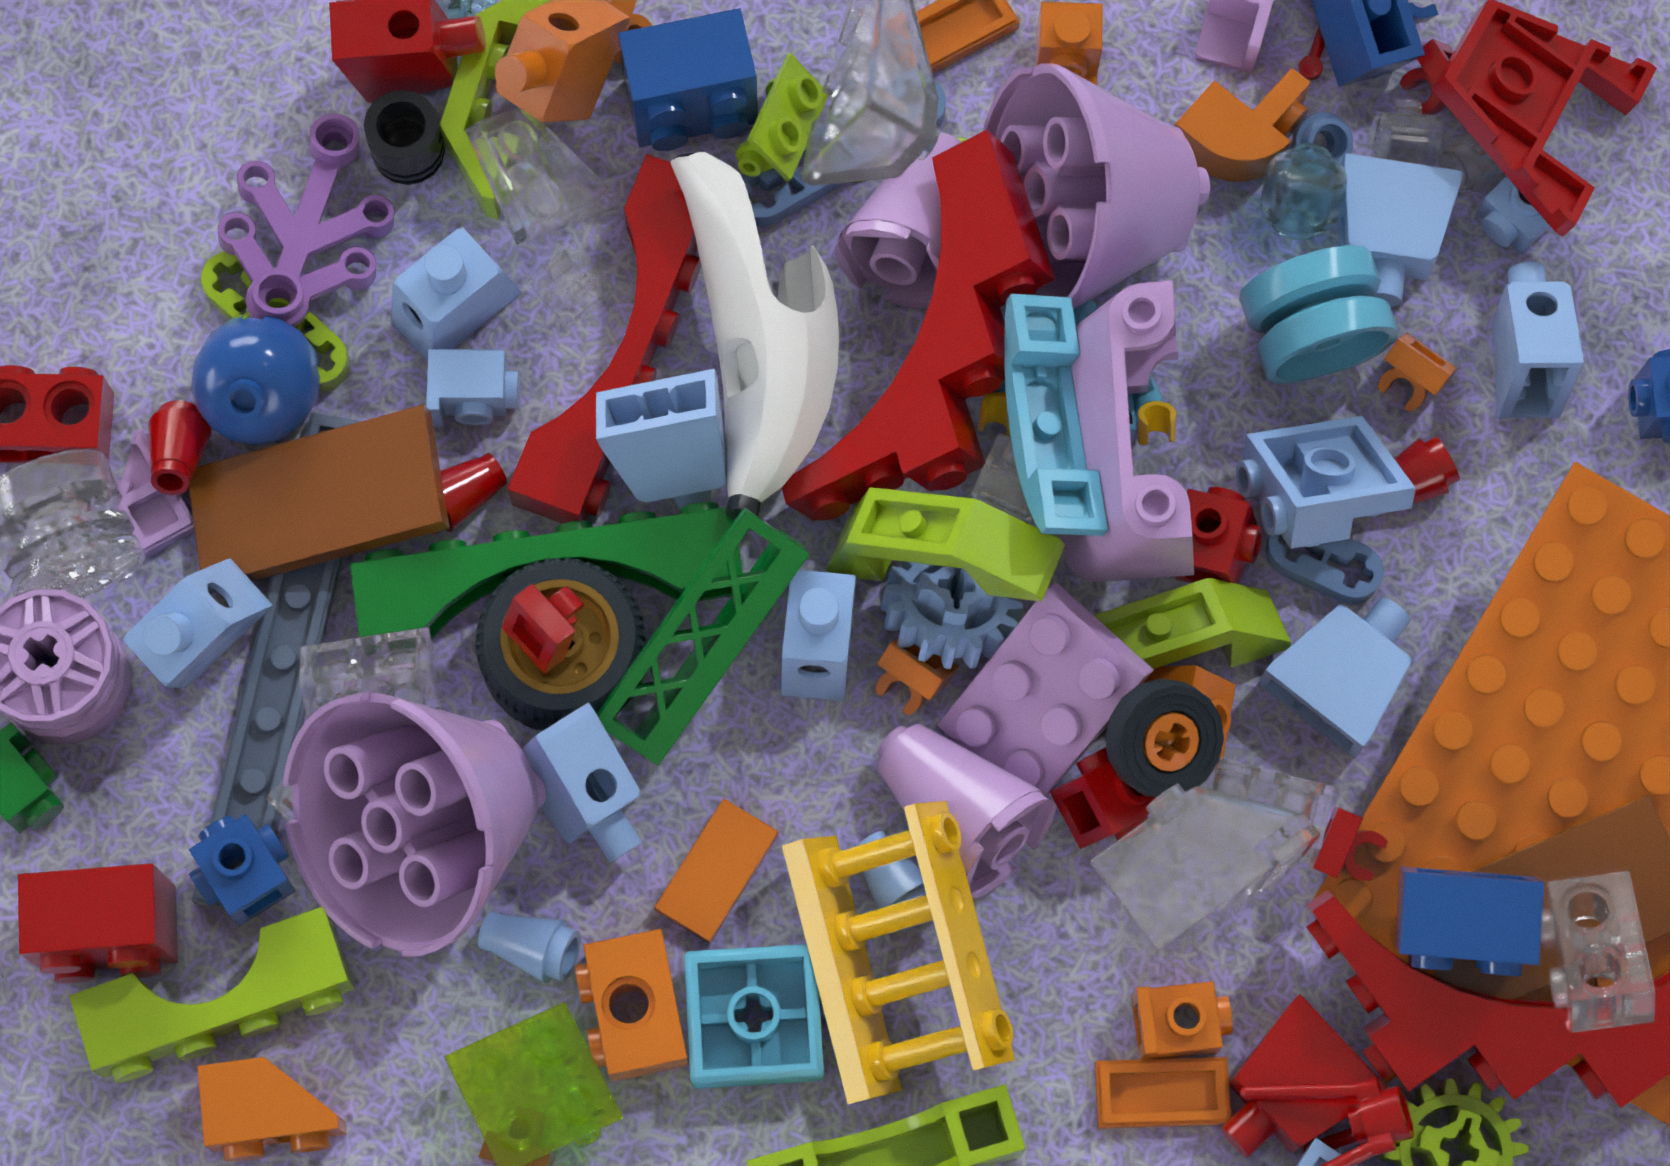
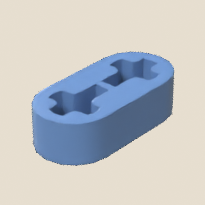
[1265,534,1384,604]

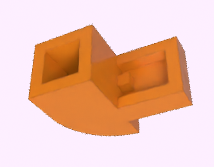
[1174,67,1311,182]

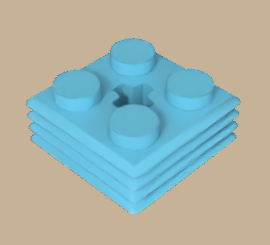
[684,944,824,1089]

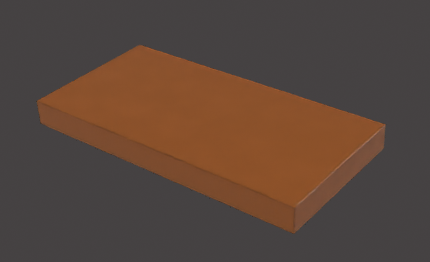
[189,404,449,592]
[1435,795,1670,999]

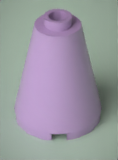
[834,133,961,309]
[877,724,1057,899]

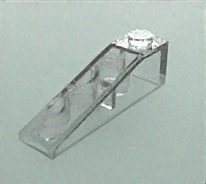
[802,0,940,186]

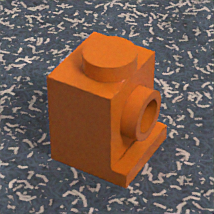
[1036,2,1103,85]
[1131,981,1233,1060]

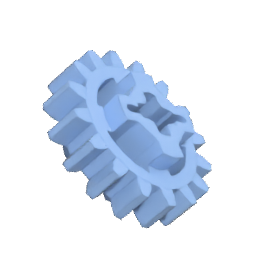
[880,561,1023,669]

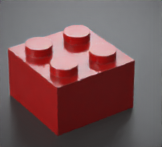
[18,863,178,983]

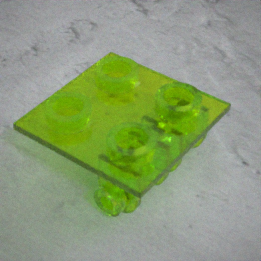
[444,1002,624,1166]

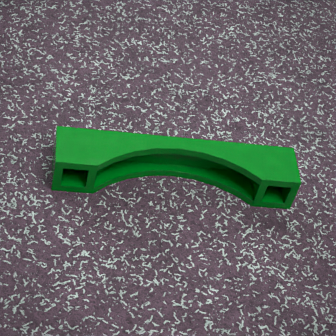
[350,502,743,652]

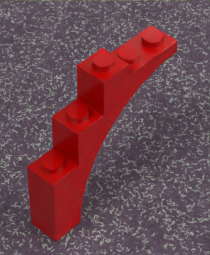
[781,130,1055,521]
[1306,890,1670,1108]

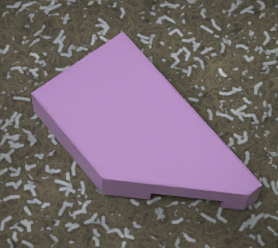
[111,428,195,560]

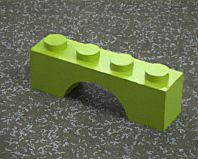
[69,907,355,1083]
[746,1084,1026,1166]

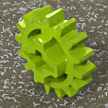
[1379,1078,1529,1166]

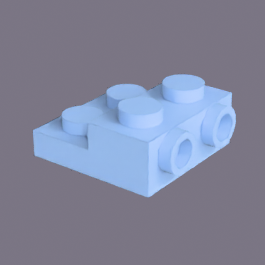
[1236,416,1415,549]

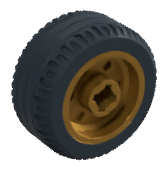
[475,558,647,731]

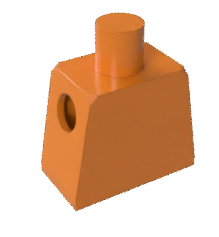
[495,0,631,122]

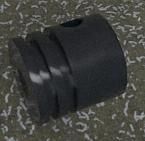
[363,90,445,185]

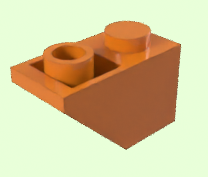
[197,1057,347,1162]

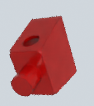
[329,0,486,103]
[1220,994,1388,1158]

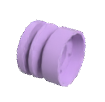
[0,589,132,744]

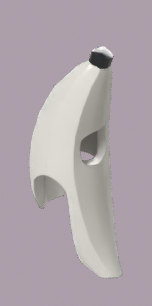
[670,152,839,521]

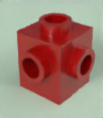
[1175,487,1263,584]
[1050,747,1170,849]

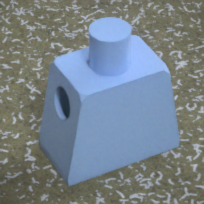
[1336,153,1463,307]
[391,227,522,362]
[1492,261,1584,418]
[596,369,727,509]
[123,558,273,688]
[781,570,856,702]
[1258,597,1412,759]
[522,702,643,863]

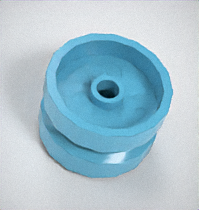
[1239,245,1399,384]

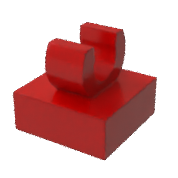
[1399,39,1454,116]
[501,584,585,674]
[1310,806,1388,881]

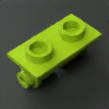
[736,53,829,182]

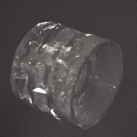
[0,449,146,598]

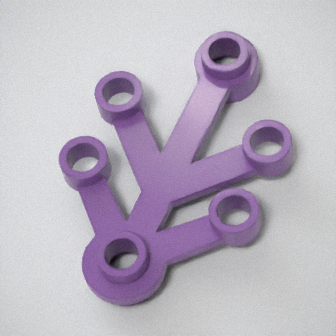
[218,113,395,327]

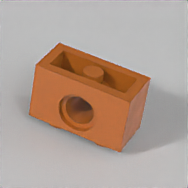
[575,929,689,1082]

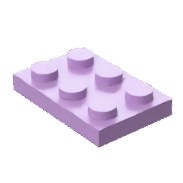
[937,582,1154,797]

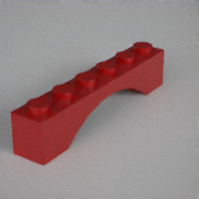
[507,154,701,524]

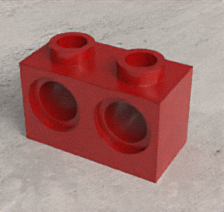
[0,365,114,465]

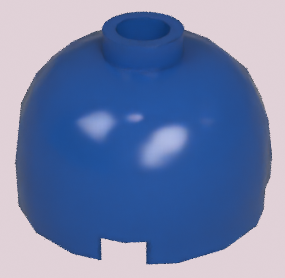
[191,316,321,446]

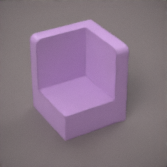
[1195,0,1274,74]

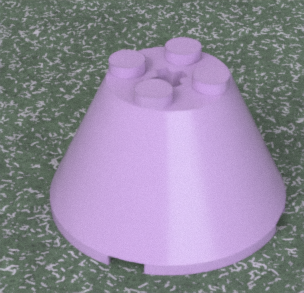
[983,63,1210,310]
[283,692,546,957]

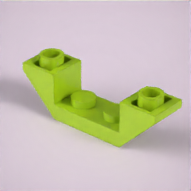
[440,0,551,220]
[826,487,1065,602]
[1093,578,1291,669]

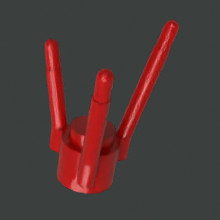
[1240,1077,1414,1166]

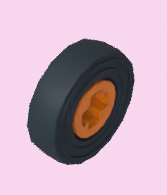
[1105,679,1224,799]

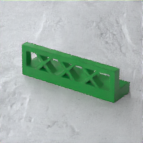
[596,507,810,766]

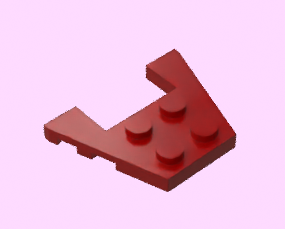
[1432,0,1657,237]

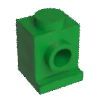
[0,722,64,833]

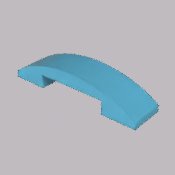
[1004,294,1108,536]

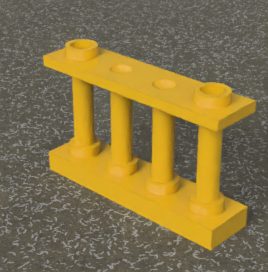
[782,801,1015,1104]

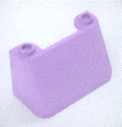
[1061,280,1194,582]

